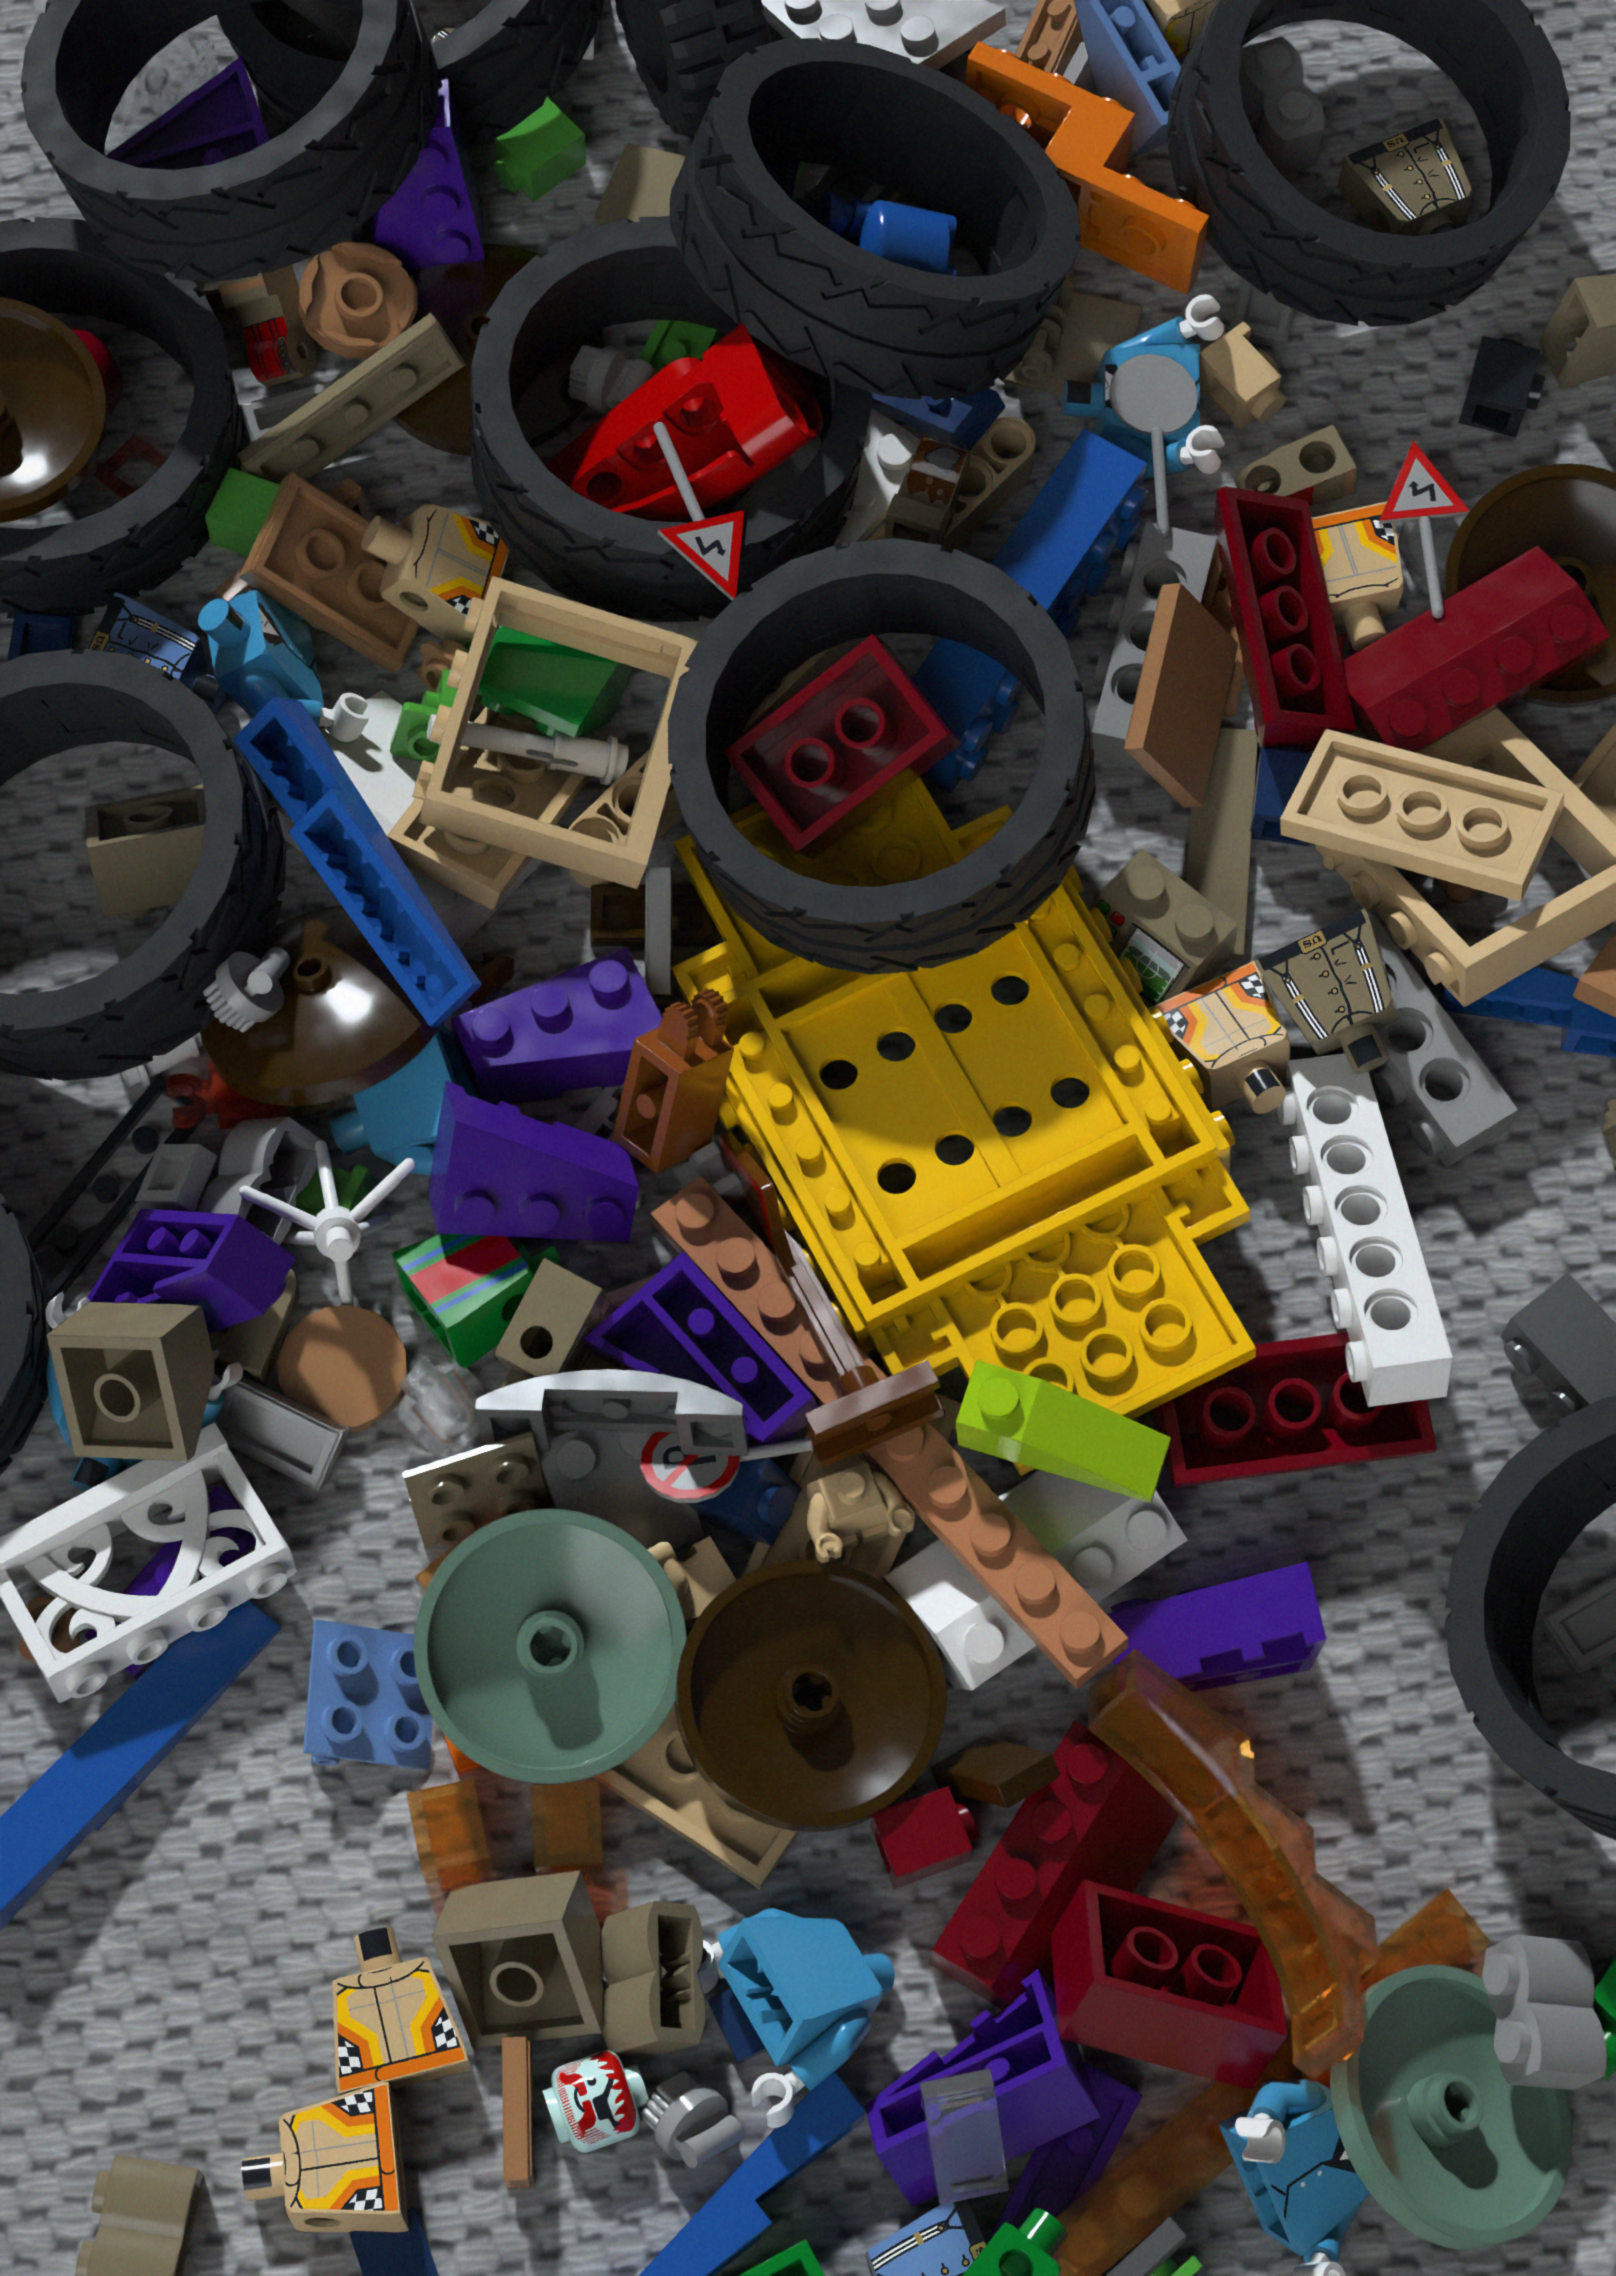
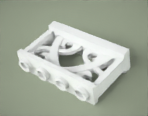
[0,1422,297,1703]

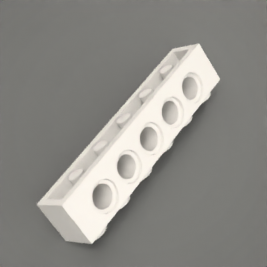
[1276,1053,1453,1407]

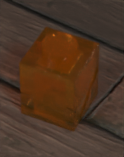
[406,1779,493,1891]
[530,1781,605,1887]

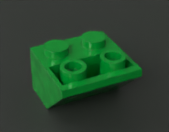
[477,626,633,738]

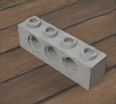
[1086,521,1217,770]
[1368,911,1518,1168]

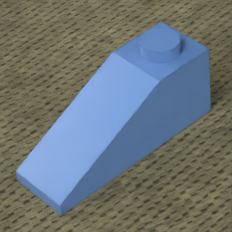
[1074,0,1181,159]

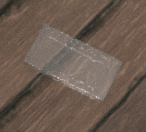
[920,2069,1009,2205]

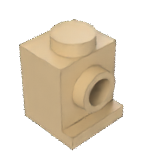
[1200,321,1286,429]

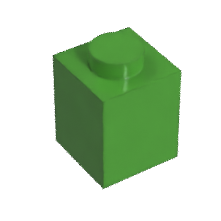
[493,96,586,203]
[205,467,280,556]

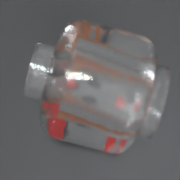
[397,1358,490,1455]

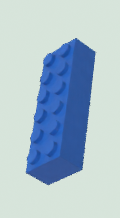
[913,428,1148,793]

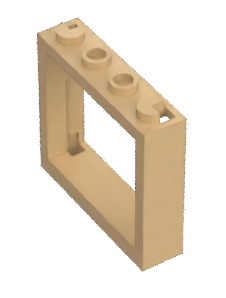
[412,576,699,889]
[1316,708,1616,1007]

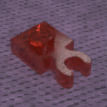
[165,1062,284,1130]

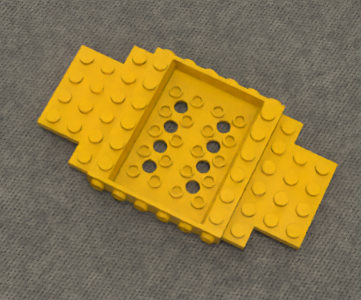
[671,777,1256,1476]

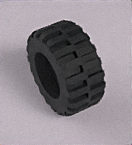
[615,0,772,137]

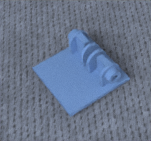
[303,1619,433,1770]

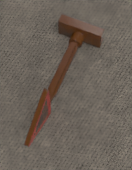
[718,1131,944,1469]

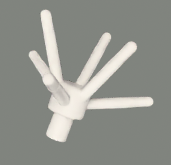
[239,1140,415,1306]

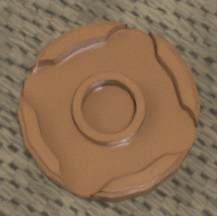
[298,241,417,359]
[278,1305,408,1433]

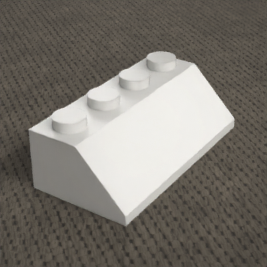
[881,1470,1188,1691]

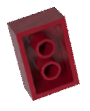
[723,634,962,859]
[1050,1879,1288,2090]

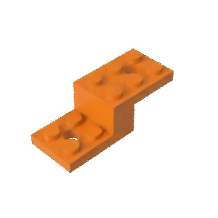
[965,41,1209,295]

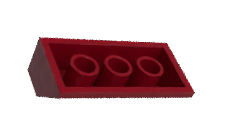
[1214,486,1357,753]
[1342,546,1610,753]
[1151,1329,1437,1488]
[928,1720,1185,2010]

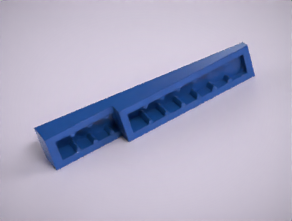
[233,696,482,1027]
[1438,967,1616,1058]
[0,1600,281,1931]
[639,2072,866,2276]

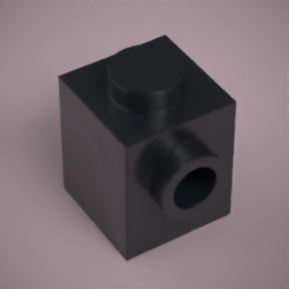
[1458,336,1545,437]

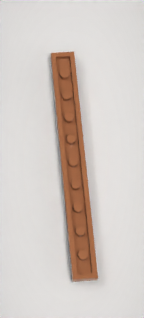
[650,1176,1129,1689]

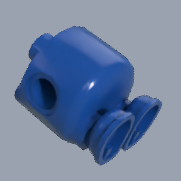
[811,192,957,276]

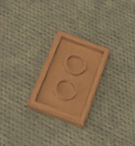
[238,472,420,673]
[1124,583,1239,808]

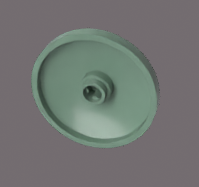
[414,1509,687,1784]
[1330,1964,1572,2250]

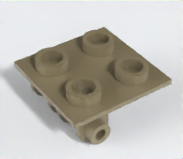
[1001,272,1143,396]
[403,1431,550,1548]

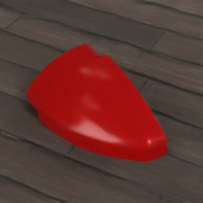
[544,323,823,522]

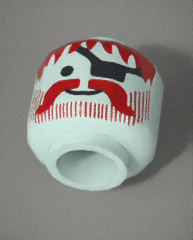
[542,2050,649,2153]

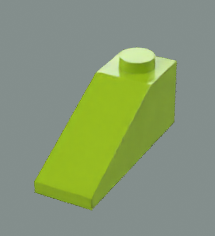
[956,1360,1171,1503]

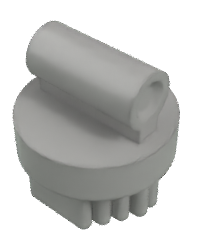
[568,345,655,415]
[203,947,290,1033]
[642,2071,744,2168]

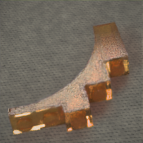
[1088,1648,1378,2080]

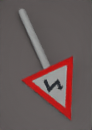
[653,422,744,601]
[1379,440,1470,618]

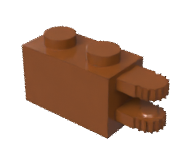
[612,988,734,1174]

